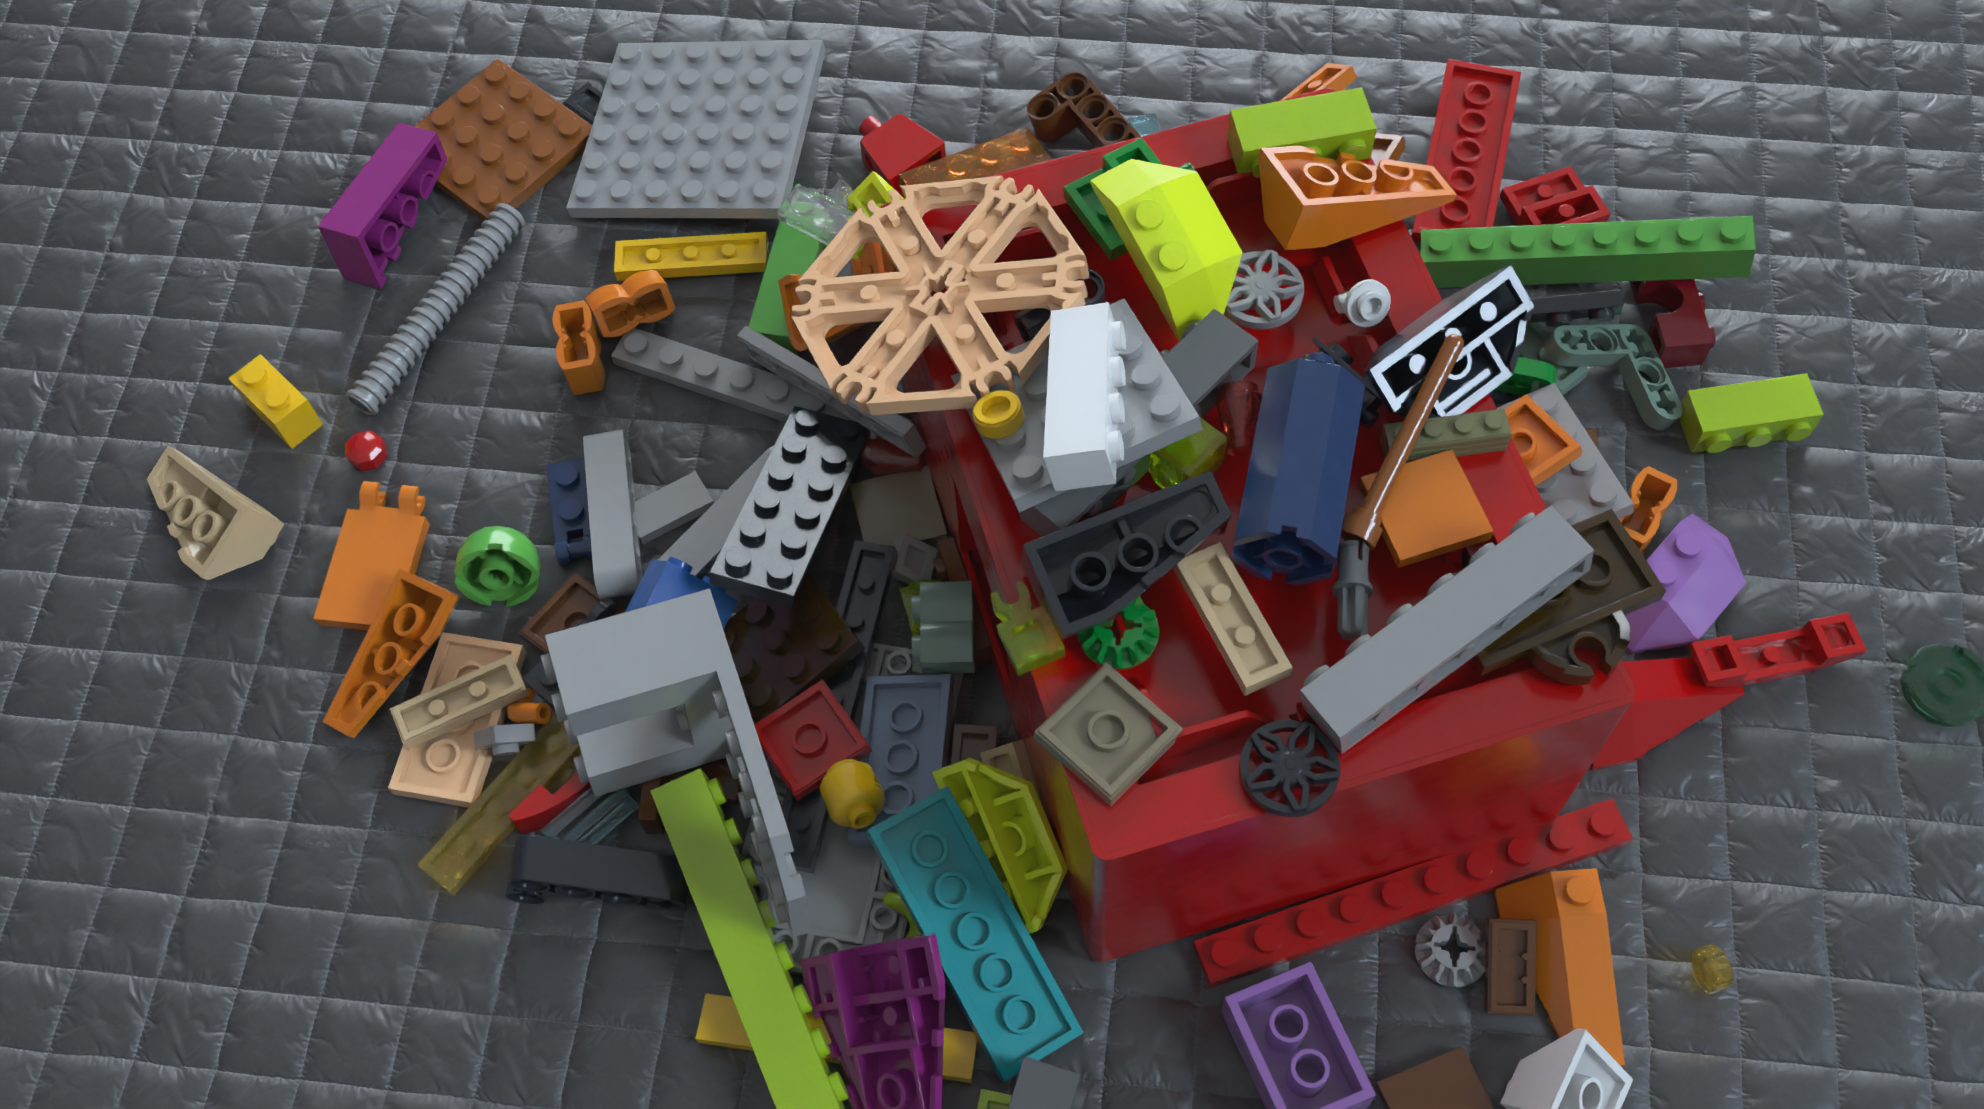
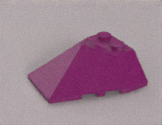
[800,932,945,1109]

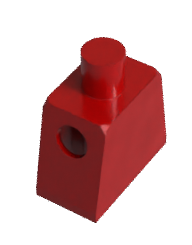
[859,114,947,197]

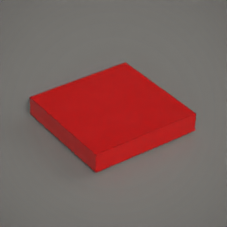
[754,679,872,801]

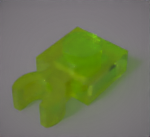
[991,581,1065,676]

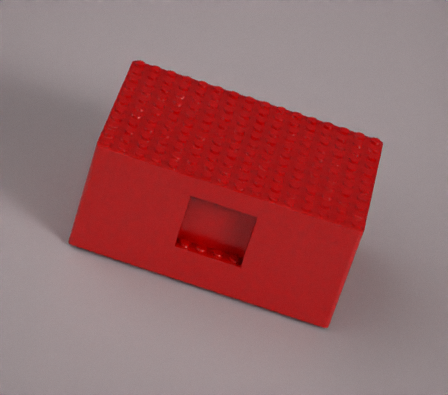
[879,88,1637,962]

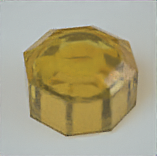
[1690,943,1733,994]

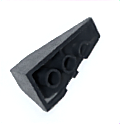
[1021,471,1232,639]

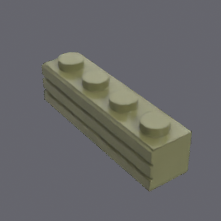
[1379,409,1512,463]

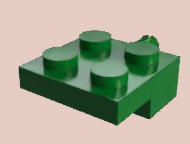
[1063,137,1195,261]

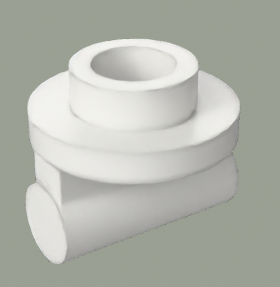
[1333,279,1391,327]

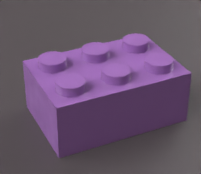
[1221,962,1376,1109]

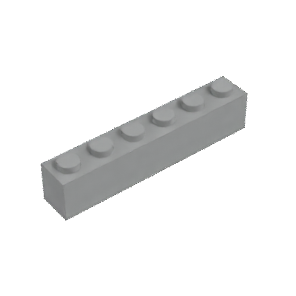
[1300,505,1594,754]

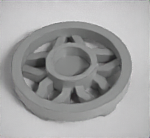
[1224,249,1304,330]

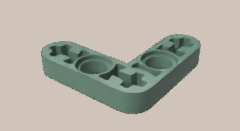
[1543,324,1683,431]

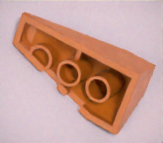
[1258,146,1457,250]
[322,568,461,738]
[1494,868,1625,1067]

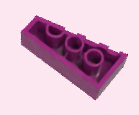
[318,123,447,289]

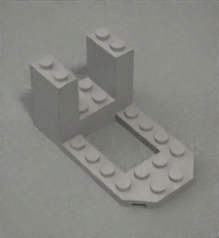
[541,588,811,937]

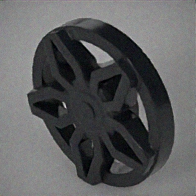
[1239,720,1340,817]

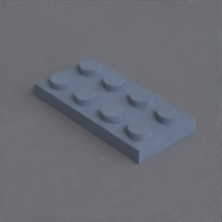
[847,674,955,847]

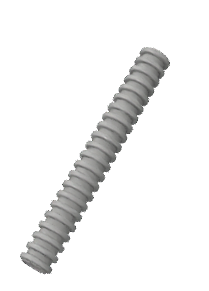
[346,203,525,415]

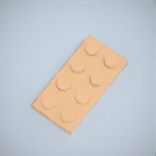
[388,632,527,809]

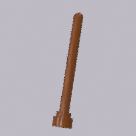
[1340,334,1464,550]

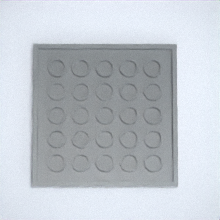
[566,40,826,219]

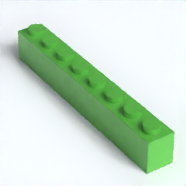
[1421,216,1756,288]

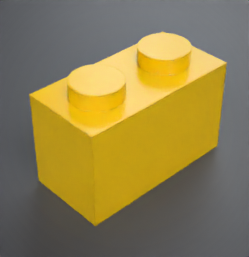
[228,354,324,449]

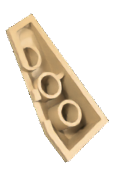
[147,446,284,580]

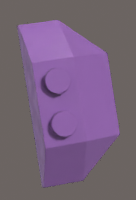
[1625,513,1746,654]

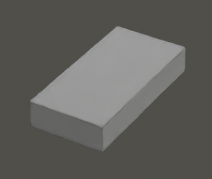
[632,471,714,545]

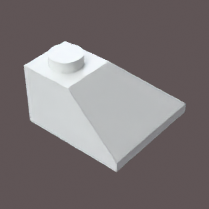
[1500,1028,1633,1109]

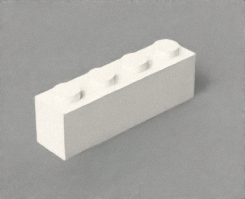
[1043,302,1126,491]

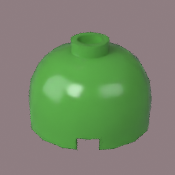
[454,526,541,607]

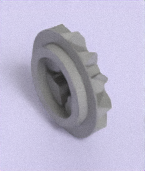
[1415,912,1486,987]

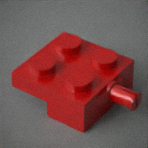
[1499,166,1611,226]

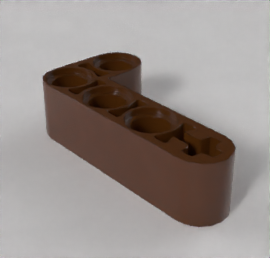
[1027,72,1141,148]

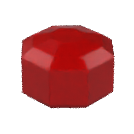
[345,430,387,471]

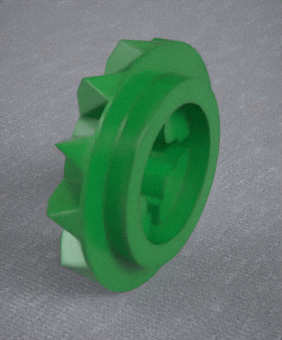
[1078,596,1160,669]

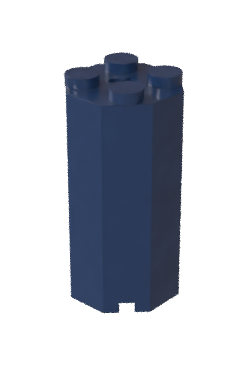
[1231,352,1365,586]

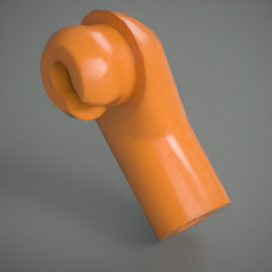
[507,688,551,724]

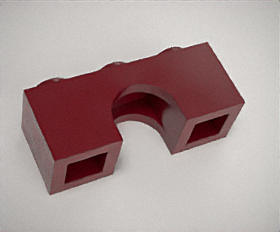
[1630,279,1716,368]

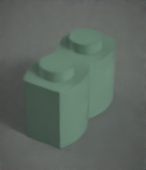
[912,581,975,674]

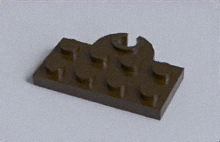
[1432,509,1666,685]

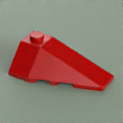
[1590,657,1745,771]

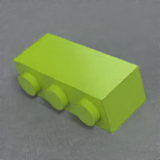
[1227,87,1377,178]
[1679,373,1824,453]

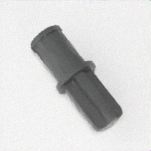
[1332,540,1373,641]

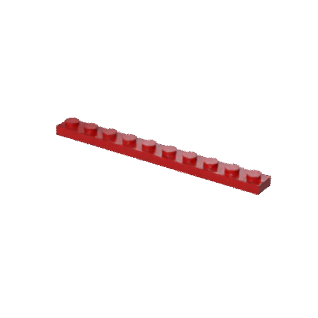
[1193,798,1633,988]

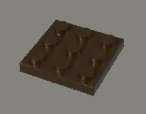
[724,572,865,723]

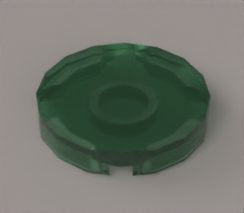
[1900,643,1984,728]

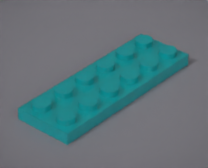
[865,786,1084,1081]

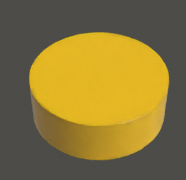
[973,390,1025,439]

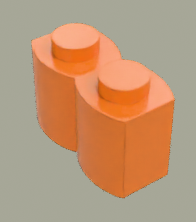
[585,270,676,337]
[552,300,606,395]
[1619,466,1677,552]

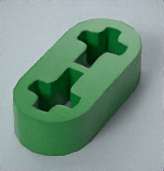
[1494,357,1557,396]

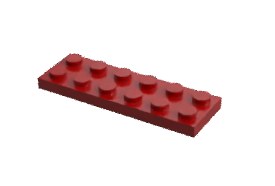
[1411,59,1521,243]

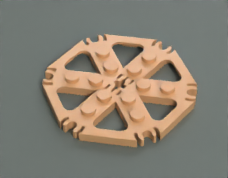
[791,176,1089,415]

